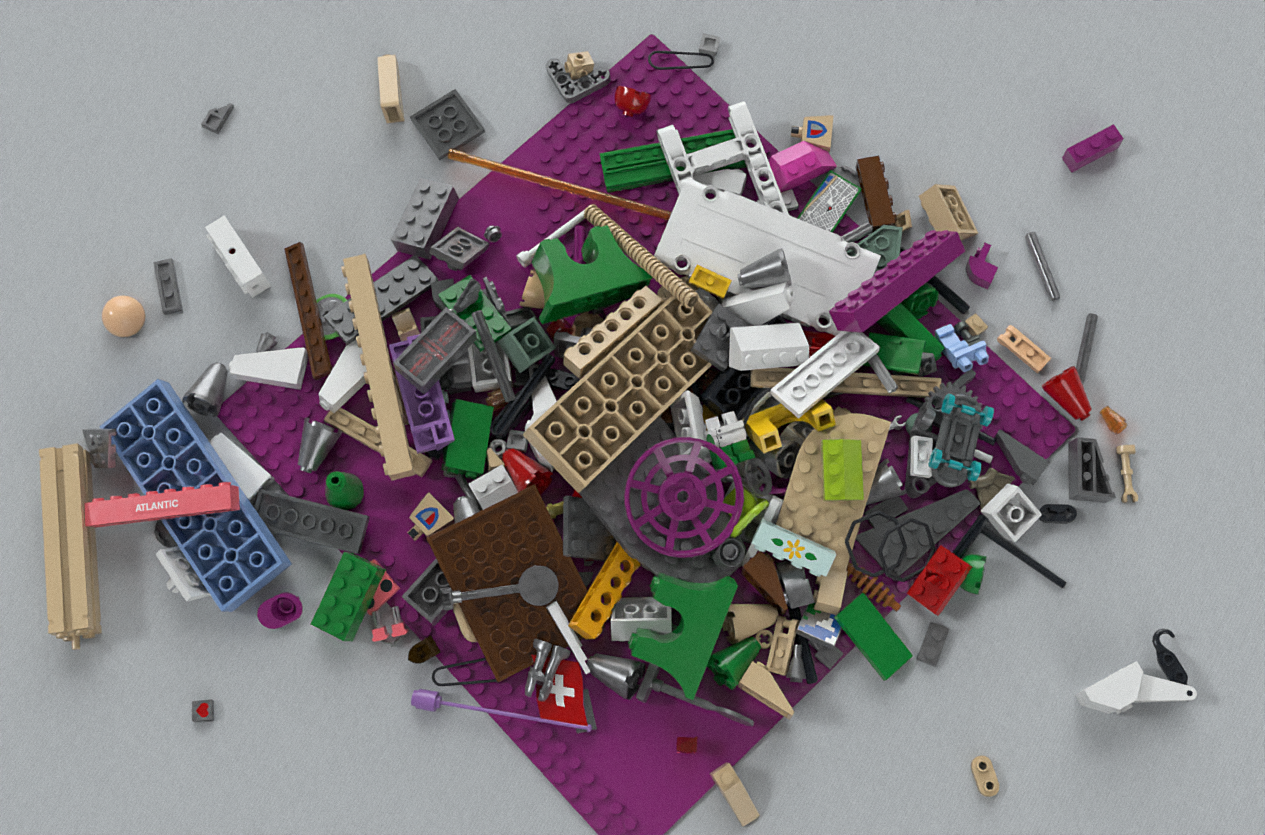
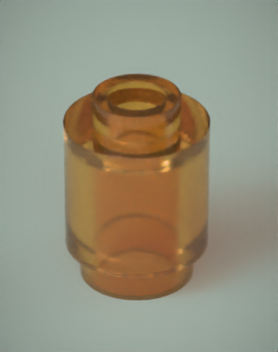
[485,388,509,411]

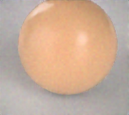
[102,295,145,337]

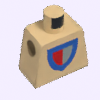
[791,115,833,153]
[407,493,455,541]

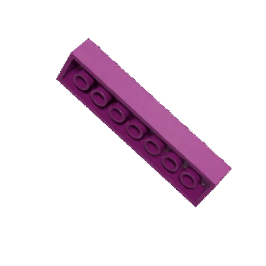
[829,230,965,333]

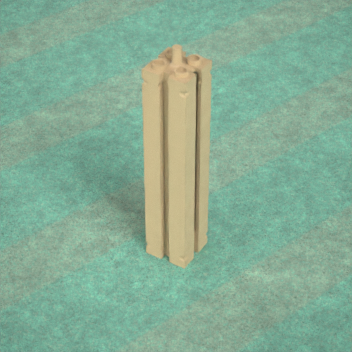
[39,443,102,650]

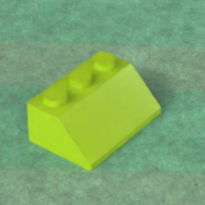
[821,439,864,501]

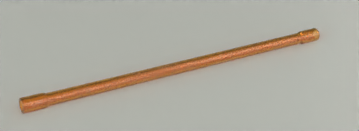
[448,148,672,221]

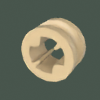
[755,630,773,649]

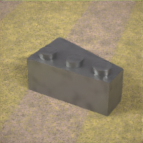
[1068,437,1116,503]

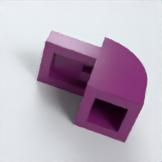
[966,242,998,290]

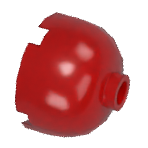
[614,86,652,117]

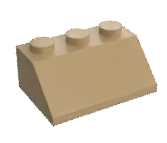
[919,184,978,241]

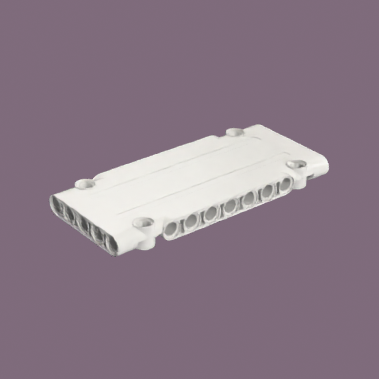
[654,178,881,336]

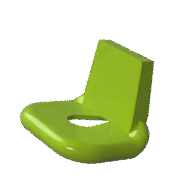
[723,486,769,538]

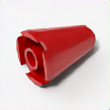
[1042,366,1092,421]
[502,448,553,495]

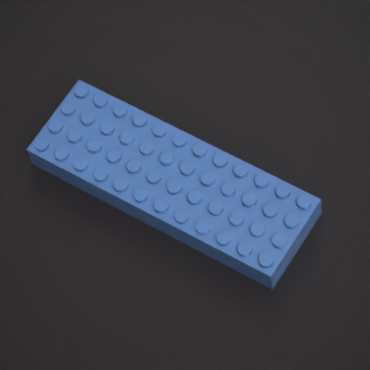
[99,379,292,612]

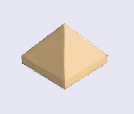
[895,210,912,232]

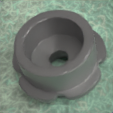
[484,225,502,243]

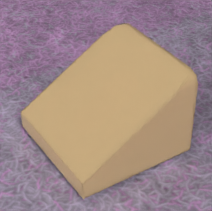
[486,448,505,472]

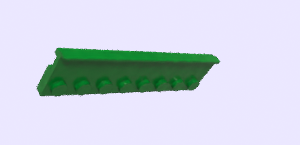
[600,129,748,193]

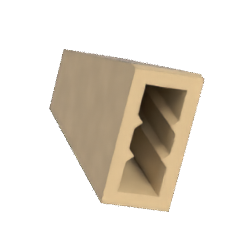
[377,54,405,123]

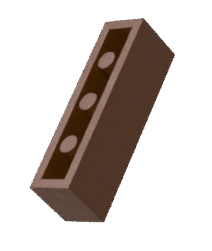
[855,155,897,234]

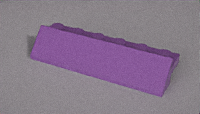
[389,334,455,454]

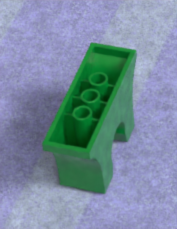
[531,225,653,324]
[628,572,738,700]

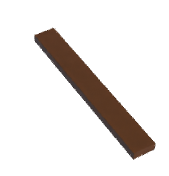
[284,242,332,380]

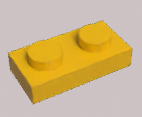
[689,264,732,299]

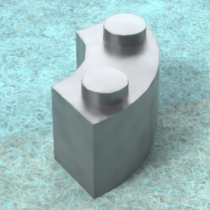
[776,560,814,609]

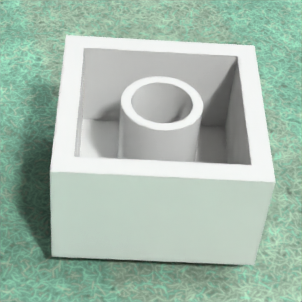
[981,484,1042,542]

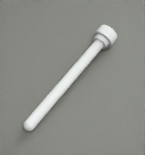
[516,210,585,267]

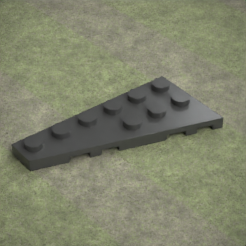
[855,489,981,581]

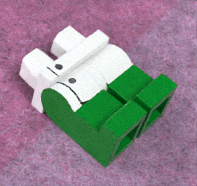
[703,411,755,470]

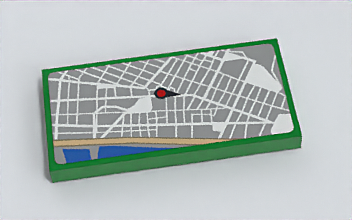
[797,170,862,233]

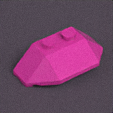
[763,141,837,193]

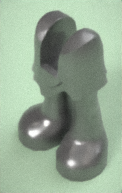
[525,639,571,701]

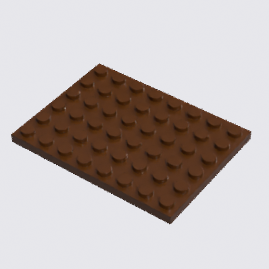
[426,484,605,682]

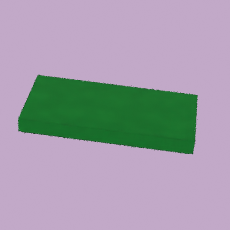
[834,593,913,681]

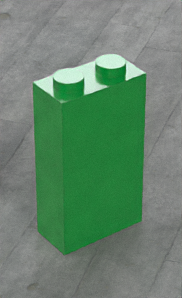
[441,399,494,479]

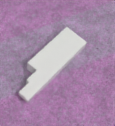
[741,496,783,566]
[546,601,590,674]

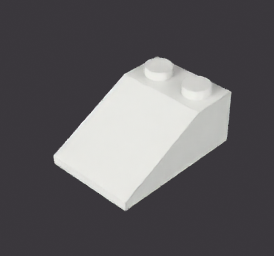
[468,465,518,509]

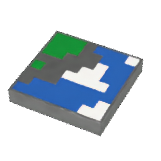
[796,602,842,650]

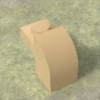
[392,307,420,342]

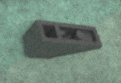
[994,429,1050,485]

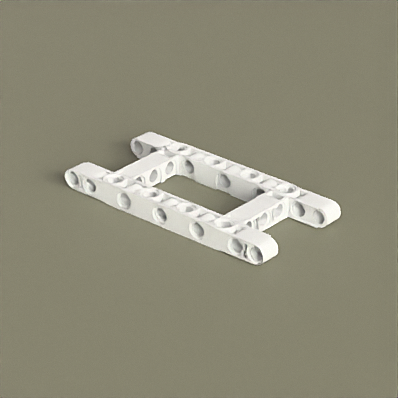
[657,101,789,305]

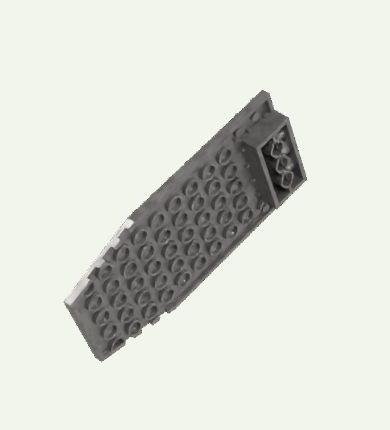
[579,415,747,583]

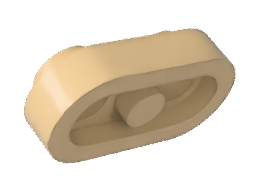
[971,756,999,797]

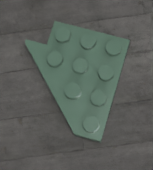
[846,225,903,276]

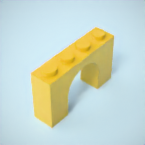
[743,399,836,453]

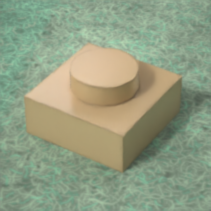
[965,313,988,336]

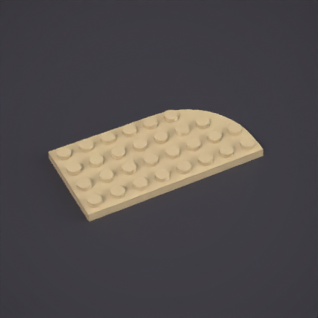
[776,413,891,573]

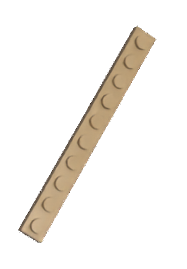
[751,368,941,398]

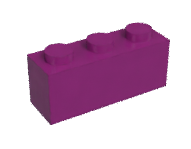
[1062,124,1124,173]

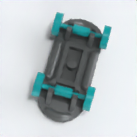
[928,393,994,487]

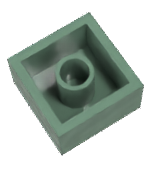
[498,317,556,373]

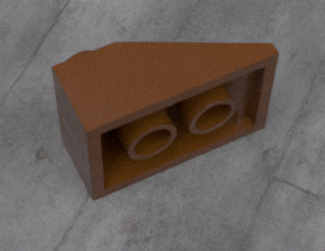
[741,551,788,616]

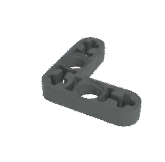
[546,59,611,103]

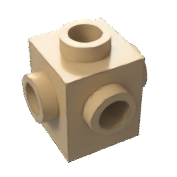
[564,51,594,80]

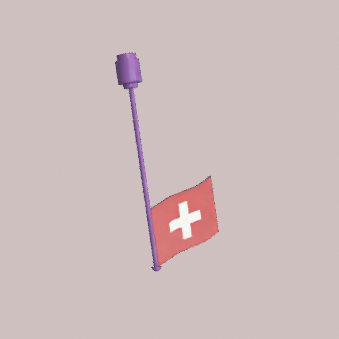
[411,654,592,732]

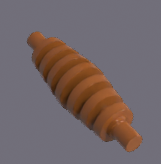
[846,562,901,612]

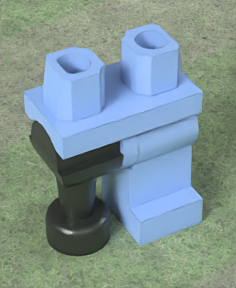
[935,321,989,372]

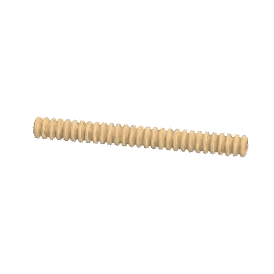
[584,204,699,308]

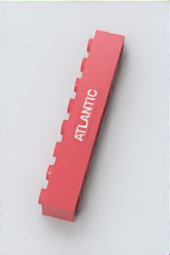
[84,482,240,528]

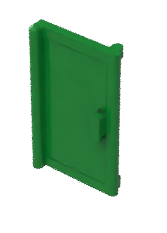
[863,332,926,375]

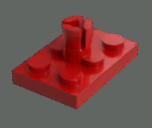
[907,545,972,616]

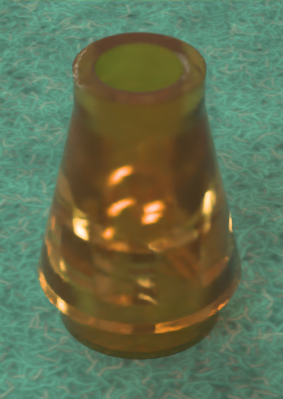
[1099,406,1128,435]

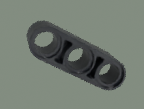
[490,391,533,440]

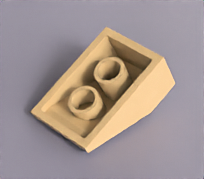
[738,661,794,720]

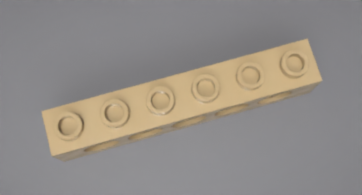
[564,286,662,379]

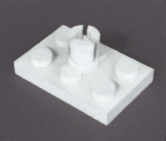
[156,546,211,601]

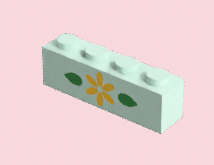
[752,519,836,577]

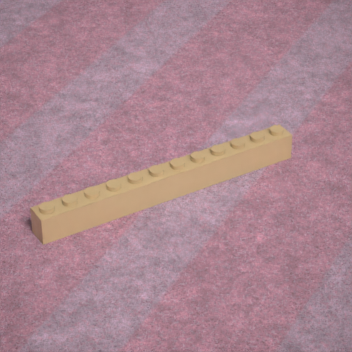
[341,254,415,480]

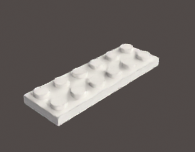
[770,331,880,418]

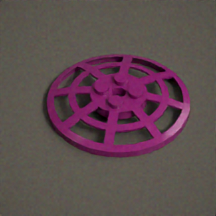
[624,437,744,558]

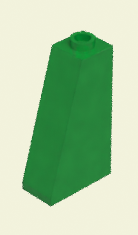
[876,303,945,362]

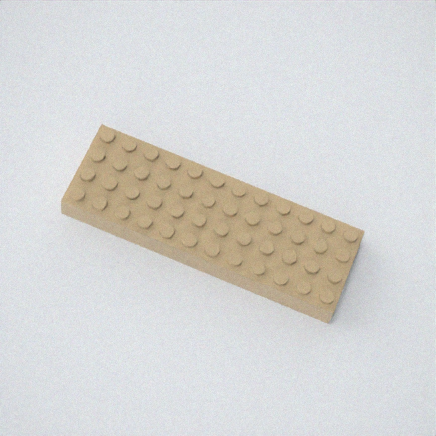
[523,295,713,493]

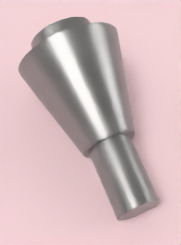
[256,332,278,353]
[786,645,806,682]

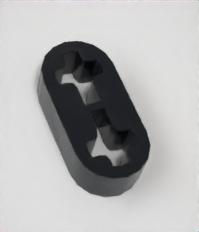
[1039,504,1077,524]

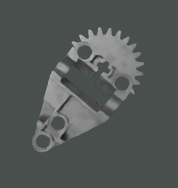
[905,382,983,498]

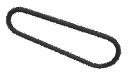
[648,51,714,70]
[432,658,497,686]

